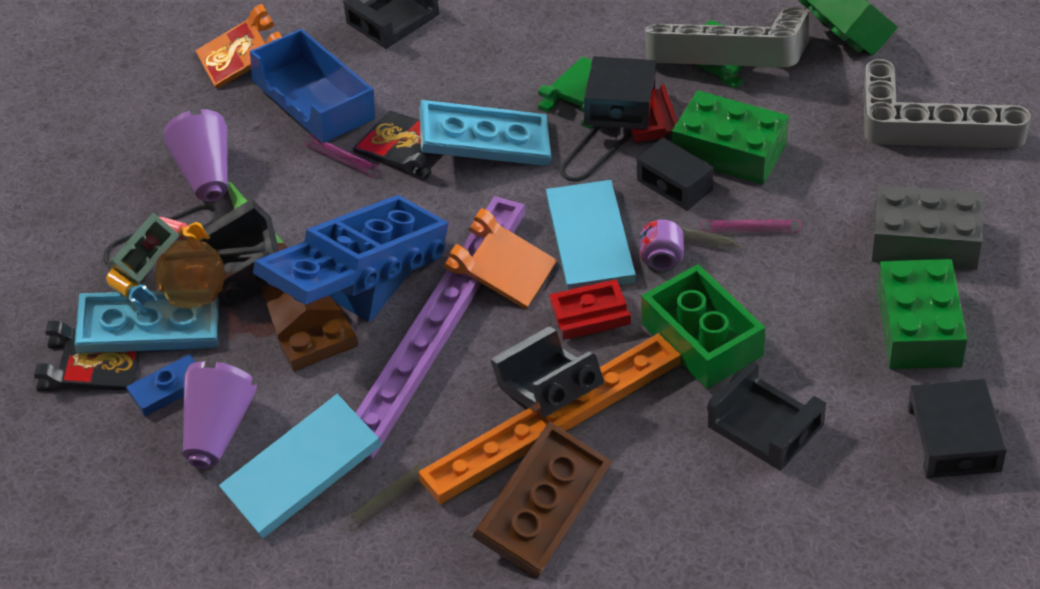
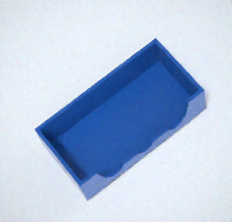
[250,28,375,143]

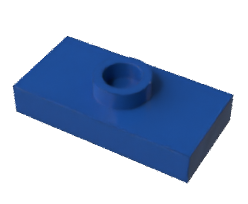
[126,354,196,417]

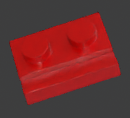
[629,84,678,143]
[549,279,631,340]

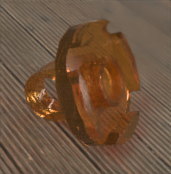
[154,239,225,309]

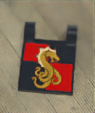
[353,111,431,181]
[34,320,140,391]

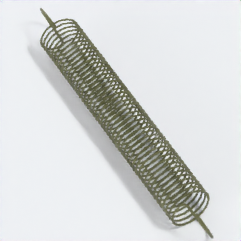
[680,226,744,251]
[345,460,432,531]

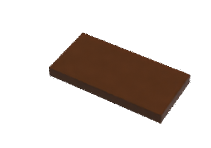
[472,421,613,578]

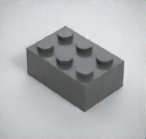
[872,185,982,270]

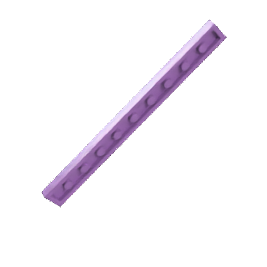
[356,196,525,460]

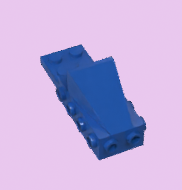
[253,195,449,322]

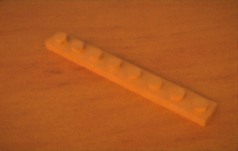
[418,333,681,505]

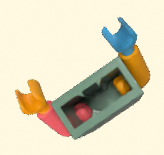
[106,213,210,313]

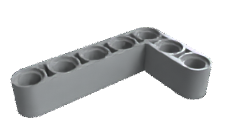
[645,7,809,67]
[863,59,1031,148]

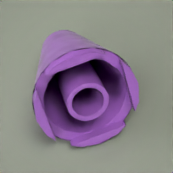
[164,109,228,202]
[183,361,257,469]

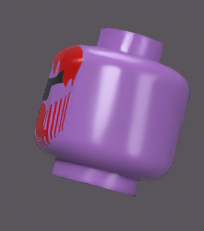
[640,220,684,271]

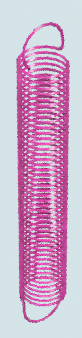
[304,135,380,178]
[700,219,801,233]

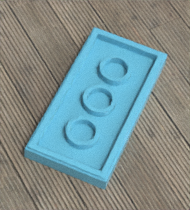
[419,100,552,166]
[546,180,636,290]
[75,289,219,353]
[219,394,382,539]

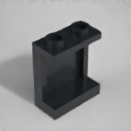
[343,0,439,49]
[584,56,656,129]
[199,199,279,306]
[490,326,604,418]
[707,362,826,471]
[908,379,1007,478]

